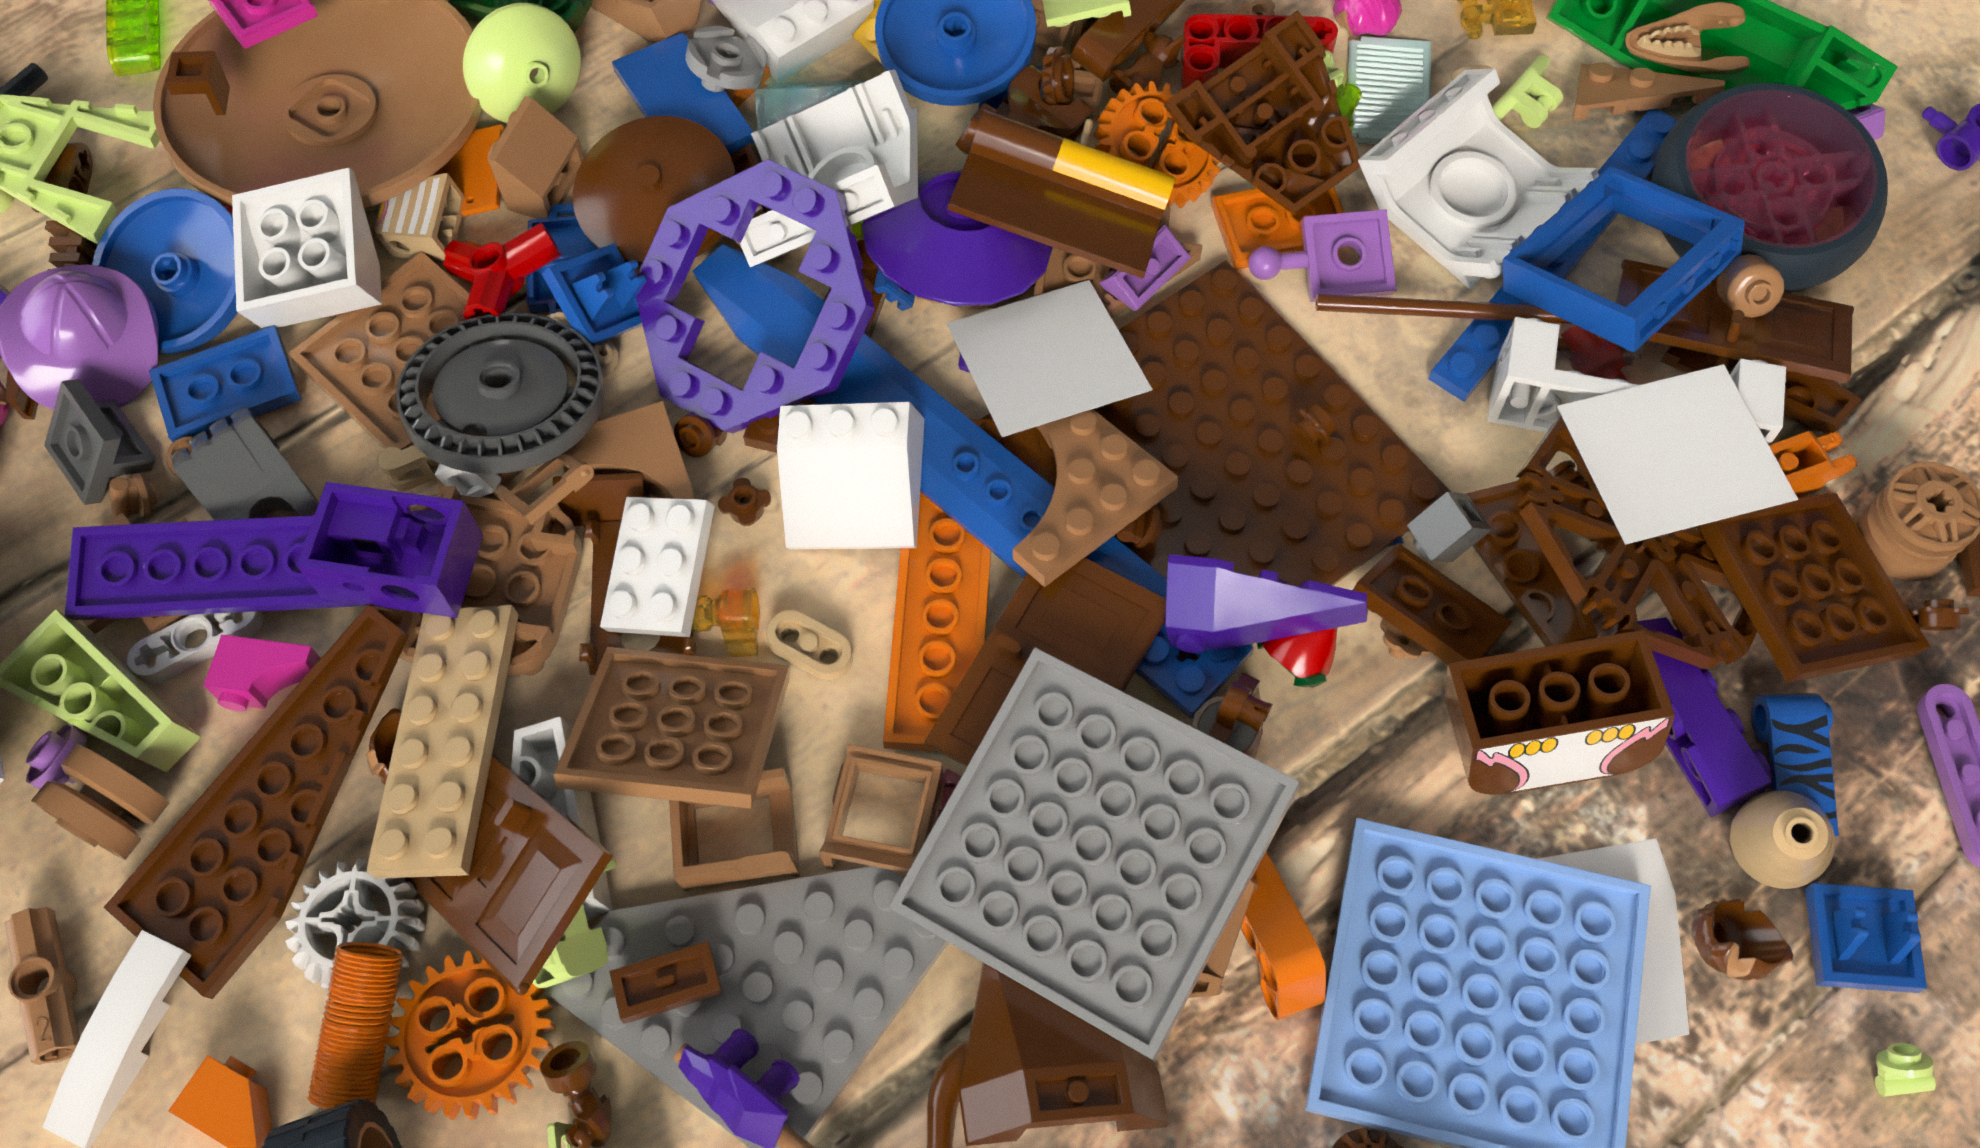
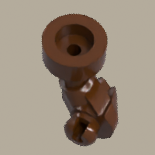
[540,1041,612,1148]

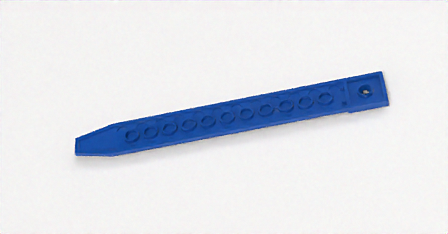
[693,244,1254,719]

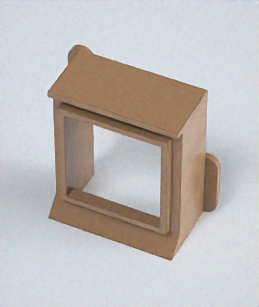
[820,744,944,873]
[669,768,800,892]

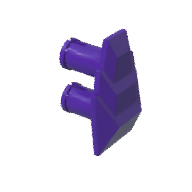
[678,1028,800,1148]

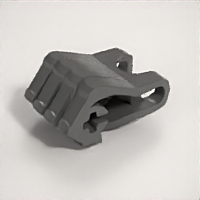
[170,406,319,520]

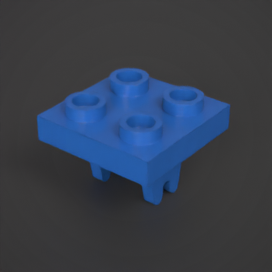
[542,243,647,346]
[1805,883,1927,993]

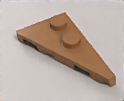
[1573,63,1725,119]

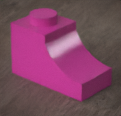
[203,635,321,712]

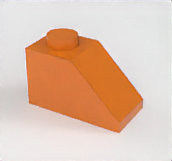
[168,1055,272,1148]

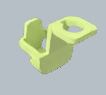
[533,860,617,988]

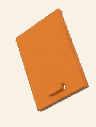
[432,124,504,217]

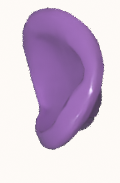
[0,265,159,410]

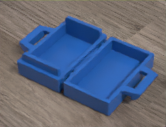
[526,203,596,314]

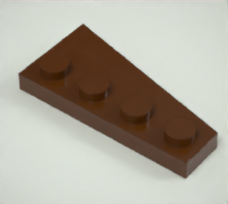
[1660,346,1862,434]
[1466,481,1598,647]

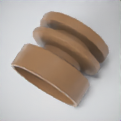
[1857,462,1980,581]

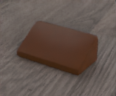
[553,472,650,526]

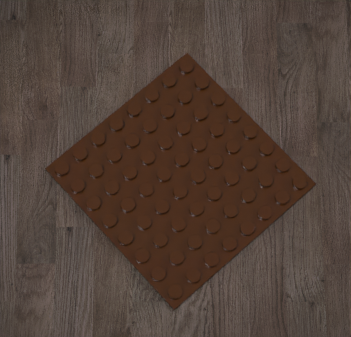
[979,260,1451,663]

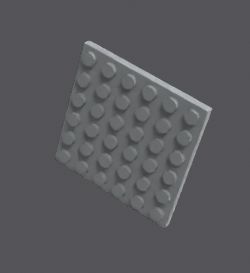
[888,648,1301,1061]

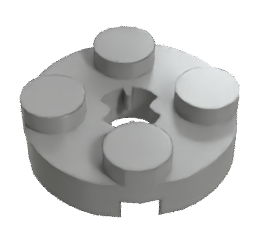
[685,26,767,92]

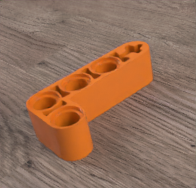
[1240,851,1326,1020]

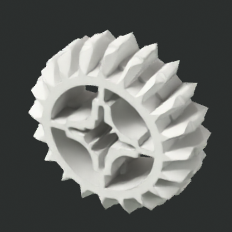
[285,858,425,991]

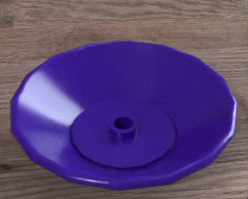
[861,170,1053,306]

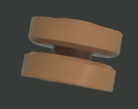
[31,744,170,860]

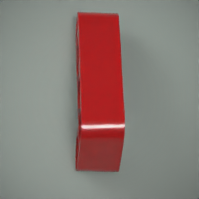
[1181,14,1338,89]

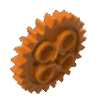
[1093,81,1221,208]
[386,951,556,1120]

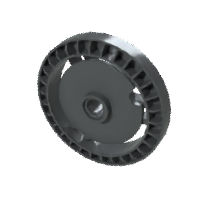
[396,313,605,474]

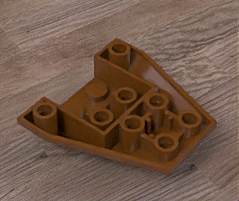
[959,962,1169,1146]

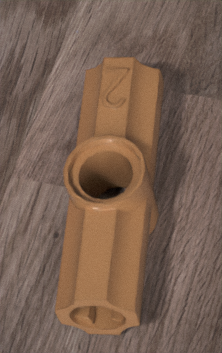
[5,907,80,1065]

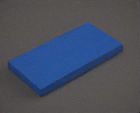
[612,32,755,154]

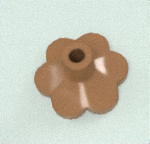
[1380,618,1432,660]

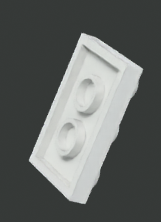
[600,497,715,637]

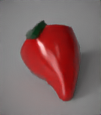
[1257,628,1338,688]

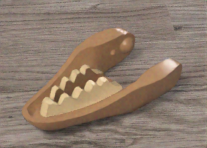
[1625,2,1750,75]

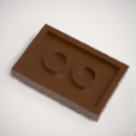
[1353,543,1512,666]

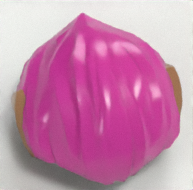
[1333,0,1402,36]

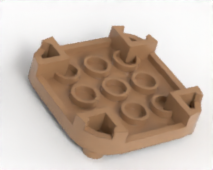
[372,486,582,677]

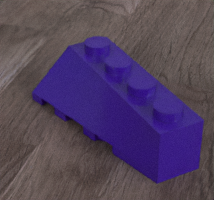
[1637,617,1771,818]

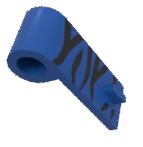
[1751,693,1839,837]

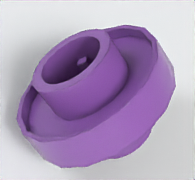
[26,723,88,790]

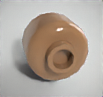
[1717,254,1784,318]

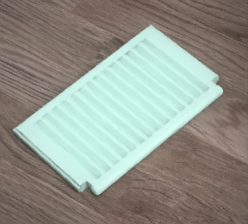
[1346,36,1431,144]

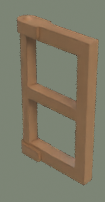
[492,451,594,525]

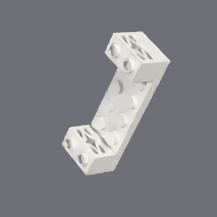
[1487,317,1786,445]

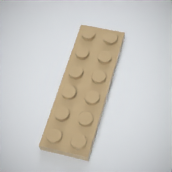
[366,605,519,879]

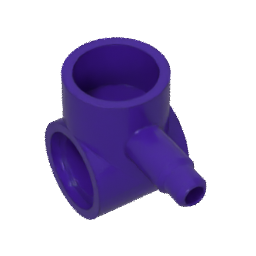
[1921,103,1980,171]

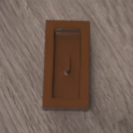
[609,941,723,1024]

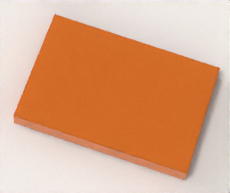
[1211,187,1349,270]

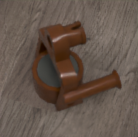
[1191,672,1273,758]

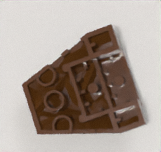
[1164,10,1361,215]

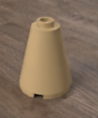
[1729,790,1835,889]

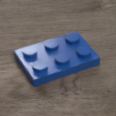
[149,325,302,442]

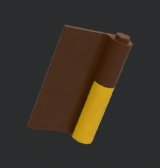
[947,109,1176,279]

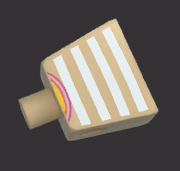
[365,173,464,262]

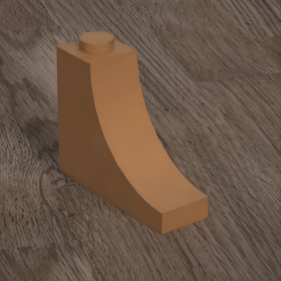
[563,401,696,499]

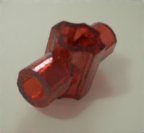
[1561,325,1630,383]

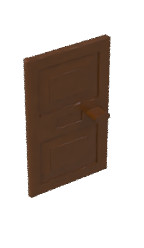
[1616,259,1854,384]
[924,557,1166,767]
[405,753,613,995]

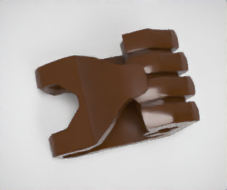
[955,64,1093,155]

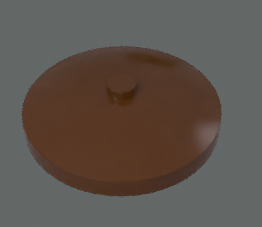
[573,116,737,269]

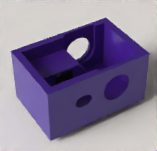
[297,482,483,618]

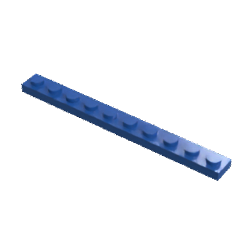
[1428,109,1678,402]

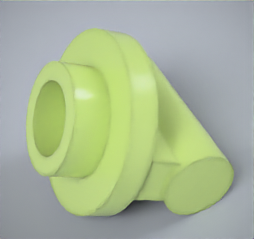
[1875,1043,1936,1097]

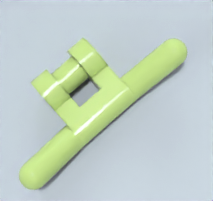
[1492,55,1563,128]

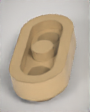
[766,610,853,680]

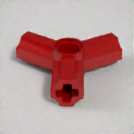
[443,223,562,320]

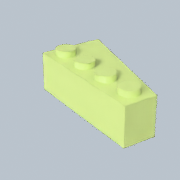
[0,609,201,773]

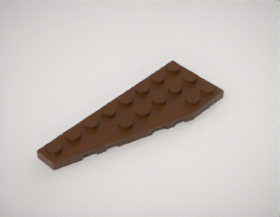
[103,604,409,999]

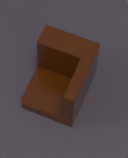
[166,51,230,115]

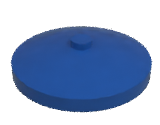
[875,0,1036,106]
[92,188,238,354]

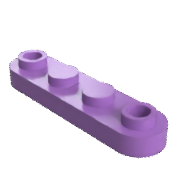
[1917,684,1980,868]

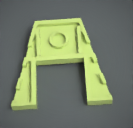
[0,94,160,244]

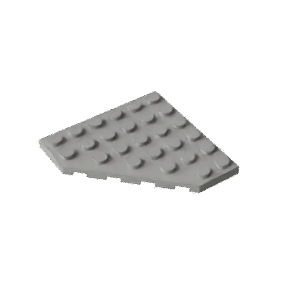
[544,866,949,1148]

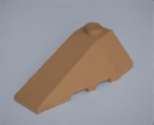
[591,0,701,43]

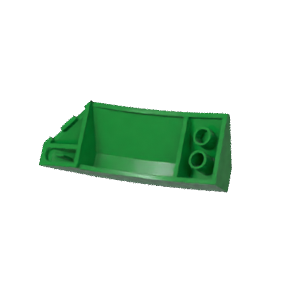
[1546,0,1898,130]

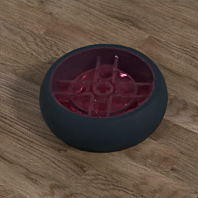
[1652,83,1888,293]

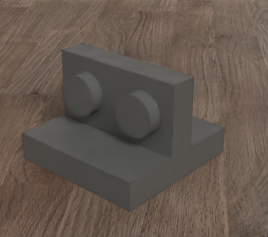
[44,379,156,505]

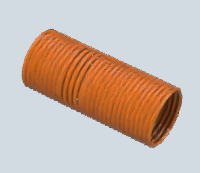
[307,942,404,1109]

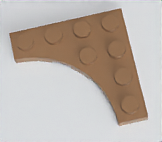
[1013,409,1178,587]

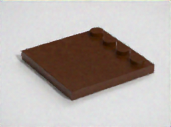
[1698,493,1931,683]

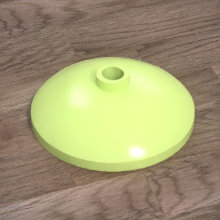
[463,3,581,123]

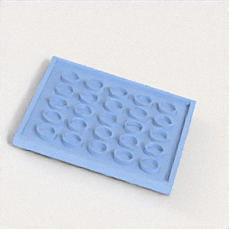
[1304,818,1651,1148]

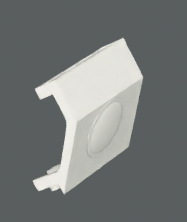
[1358,68,1599,289]
[740,69,918,267]

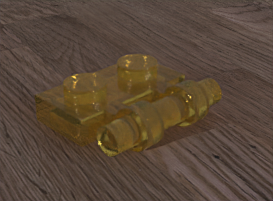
[1457,0,1537,39]

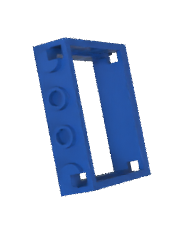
[1502,166,1745,353]

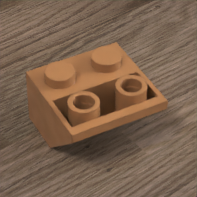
[487,96,585,219]

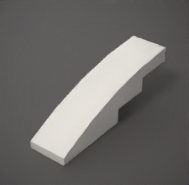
[42,930,191,1148]

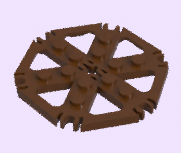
[1515,416,1758,669]

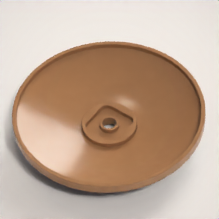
[153,0,483,208]

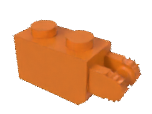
[1769,431,1858,498]

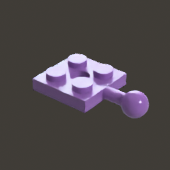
[1248,209,1397,302]

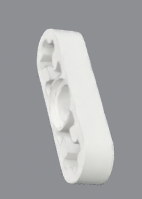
[127,611,264,684]

